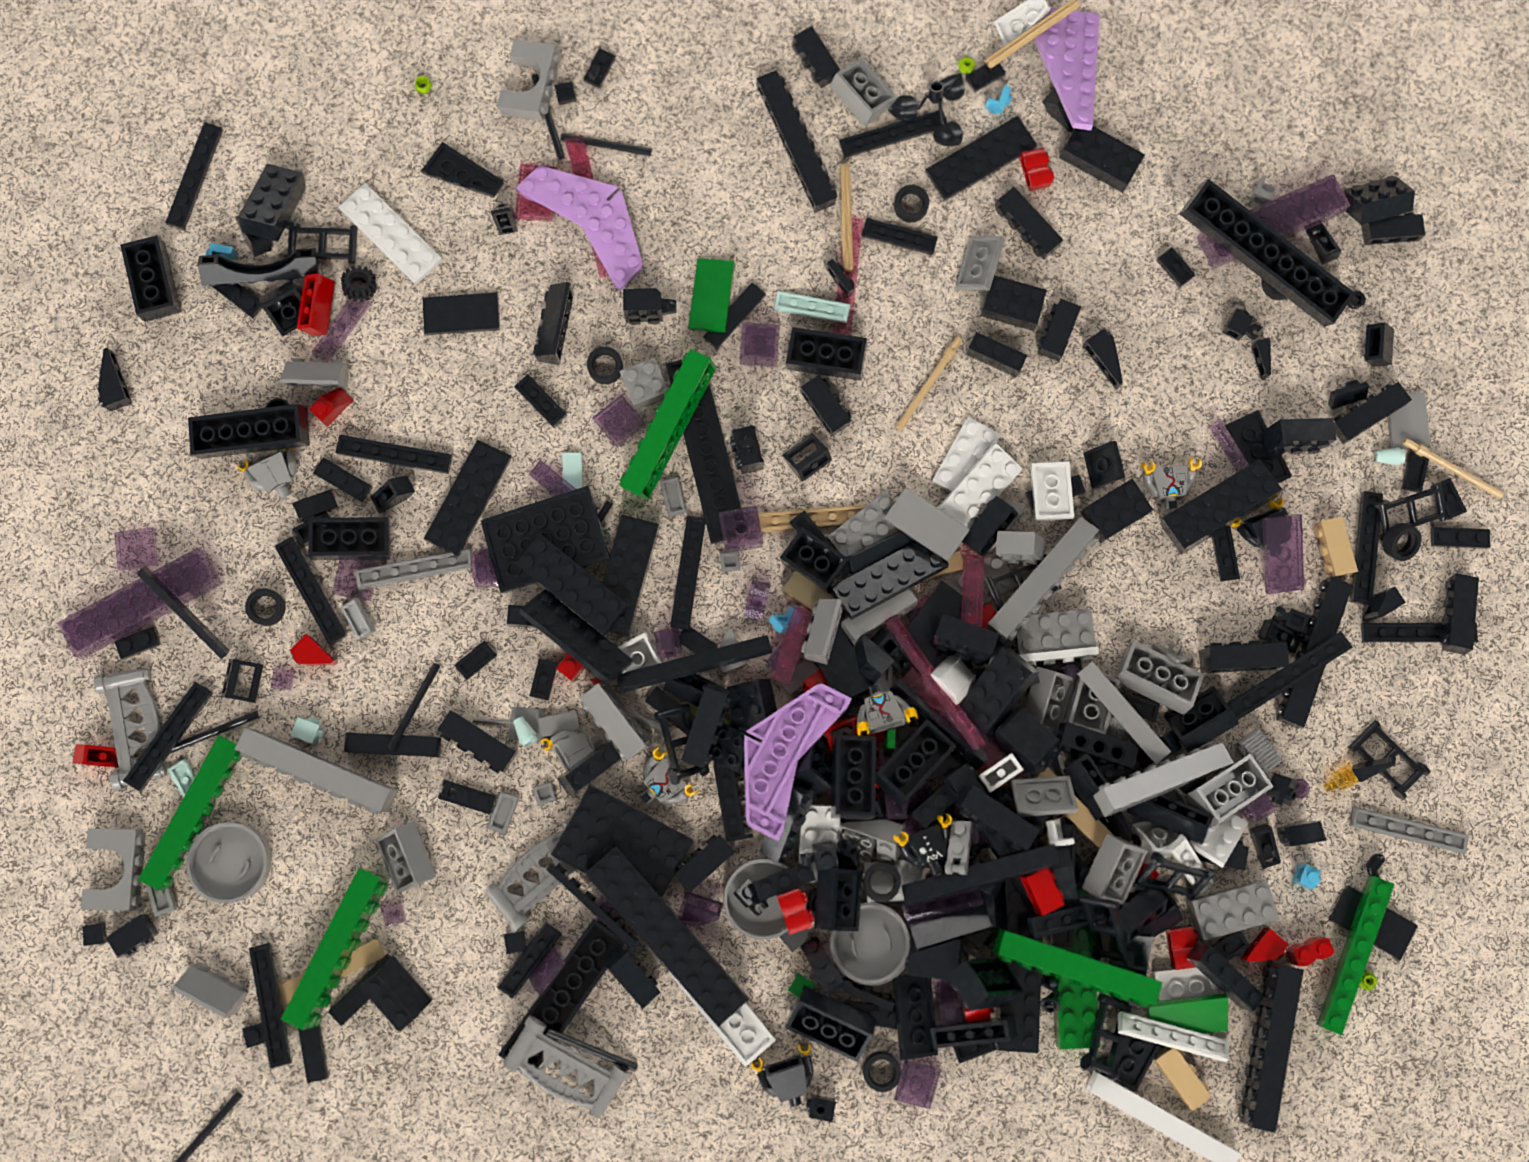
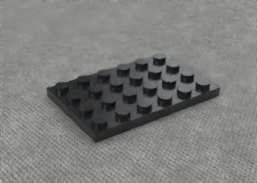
[480,486,610,594]
[551,784,693,897]

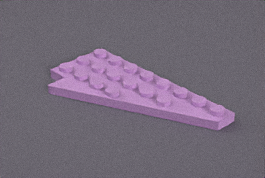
[1033,7,1100,130]

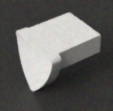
[1046,818,1075,846]

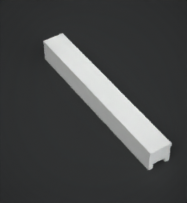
[1085,1070,1241,1162]

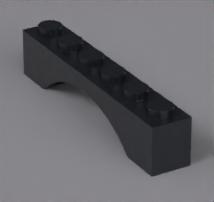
[197,248,319,286]

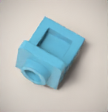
[985,85,1012,114]
[769,606,804,634]

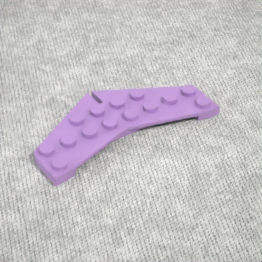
[516,166,643,291]
[744,684,852,842]

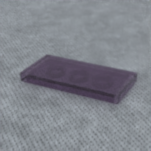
[1263,514,1304,594]

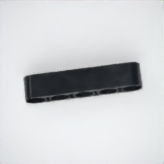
[344,732,441,757]

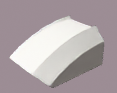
[618,633,663,673]
[930,655,976,705]
[1131,821,1180,863]

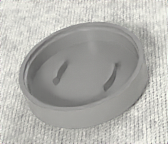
[186,822,271,903]
[723,858,802,940]
[830,902,911,986]

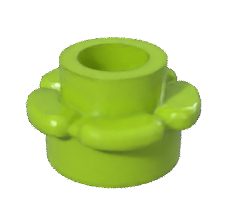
[958,56,976,74]
[414,76,433,94]
[1359,971,1378,991]

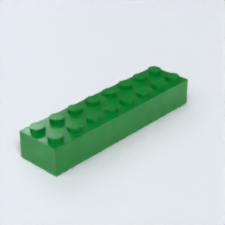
[620,349,717,502]
[281,868,389,1030]
[1049,884,1101,1050]
[992,929,1163,1008]

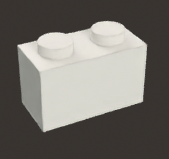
[977,753,1023,793]

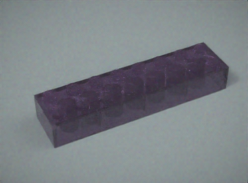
[1196,174,1350,270]
[57,548,222,659]

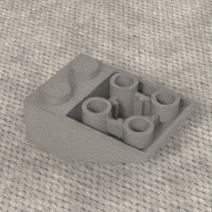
[840,819,904,866]

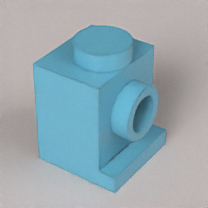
[1292,864,1321,890]

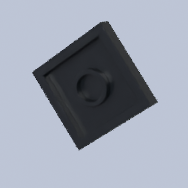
[1083,441,1125,489]

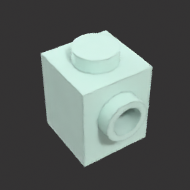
[290,717,325,745]

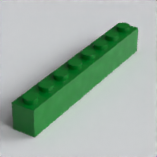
[138,735,242,891]
[1317,875,1395,1035]

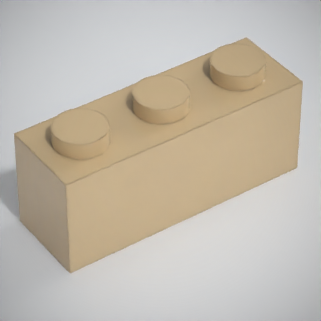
[1314,516,1358,578]
[1153,1046,1211,1112]

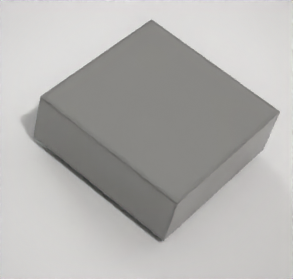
[720,551,740,572]
[532,781,557,806]

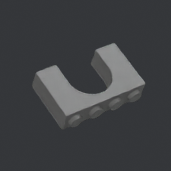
[497,39,561,121]
[81,828,145,911]

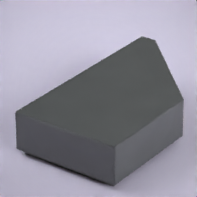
[780,929,808,953]

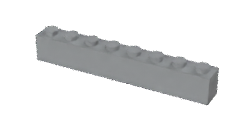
[986,517,1099,645]
[1093,743,1234,817]

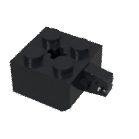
[623,288,677,325]
[730,426,764,474]

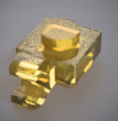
[1323,764,1359,792]

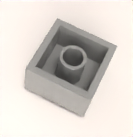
[619,357,667,411]
[996,531,1045,565]

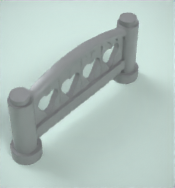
[94,668,167,791]
[485,817,576,933]
[503,1016,630,1118]

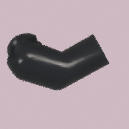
[1366,853,1385,878]
[1041,973,1060,991]

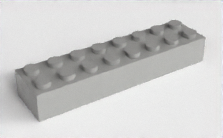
[235,727,398,814]

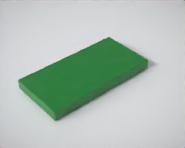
[688,258,735,333]
[1147,993,1228,1034]

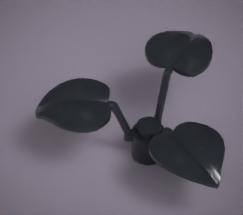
[888,73,965,146]

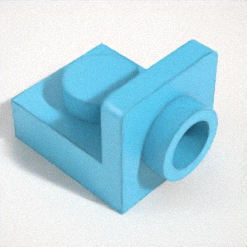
[206,243,238,260]

